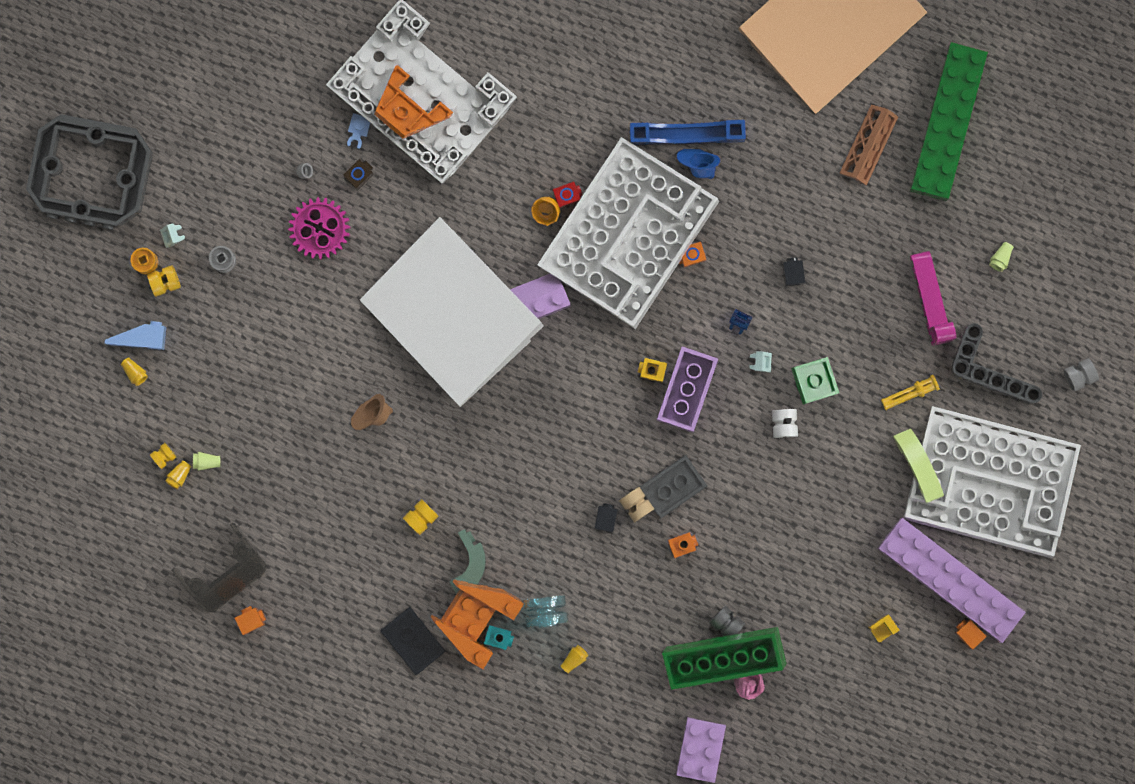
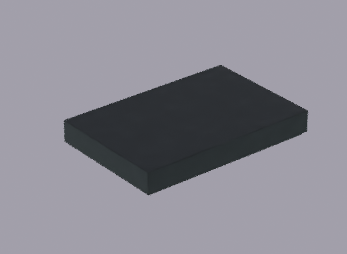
[380,607,446,675]

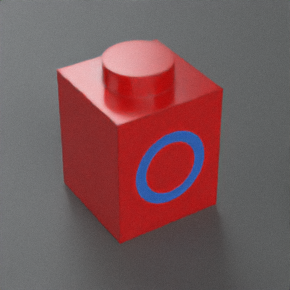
[553,182,583,209]

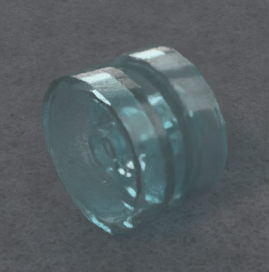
[523,595,568,628]

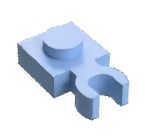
[347,113,371,149]

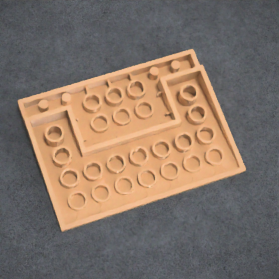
[739,0,927,114]

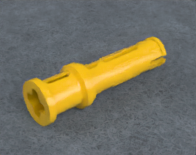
[881,374,940,410]

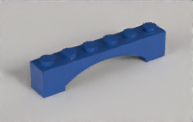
[630,120,746,145]

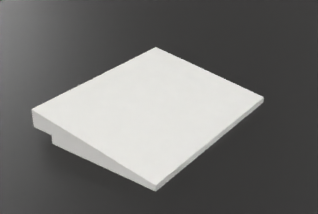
[537,137,719,329]
[360,217,543,407]
[903,406,1081,558]

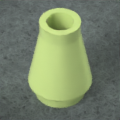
[989,242,1014,272]
[193,452,220,471]

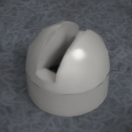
[296,163,313,179]

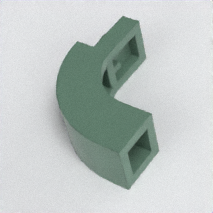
[449,529,486,595]

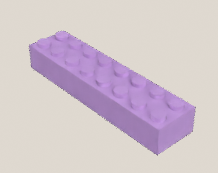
[877,518,1026,643]

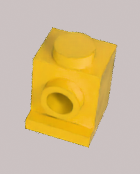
[637,358,667,383]

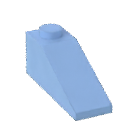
[105,321,166,350]

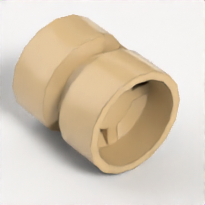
[619,487,654,523]

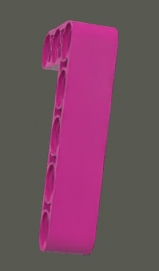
[910,251,956,346]

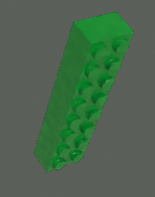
[909,42,988,201]

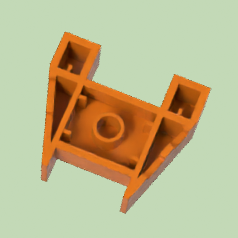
[431,579,524,669]

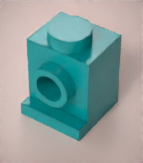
[484,625,514,650]

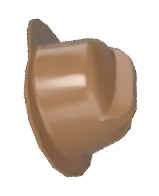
[351,394,393,430]

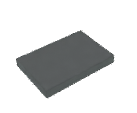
[640,455,707,519]

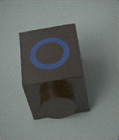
[343,159,374,191]

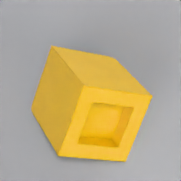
[868,614,900,642]

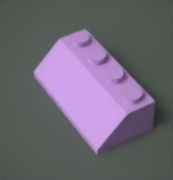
[510,274,571,319]

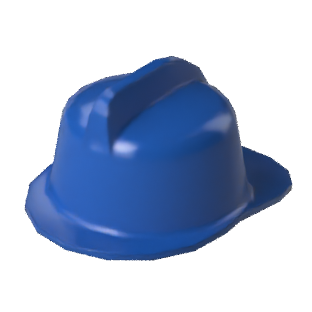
[677,149,720,179]

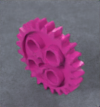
[288,197,351,260]

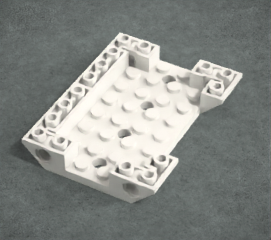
[326,0,517,184]

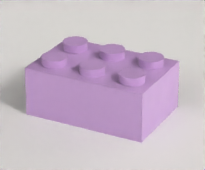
[676,717,726,783]

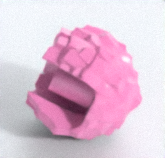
[734,674,765,700]

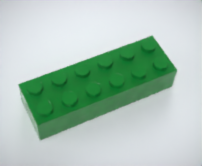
[662,627,787,690]

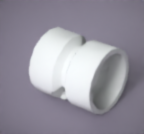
[772,409,798,438]

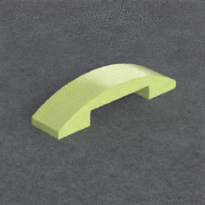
[893,429,944,504]

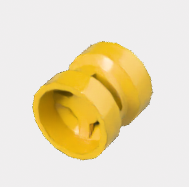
[150,443,177,469]

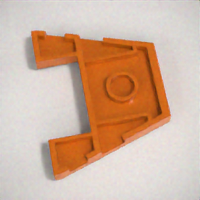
[374,65,453,139]

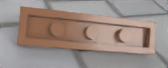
[840,105,898,185]

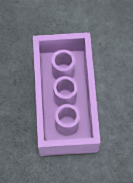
[656,347,718,433]

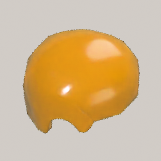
[531,197,560,226]

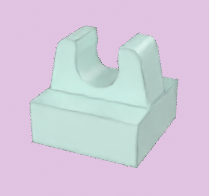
[160,223,185,248]
[749,351,772,372]

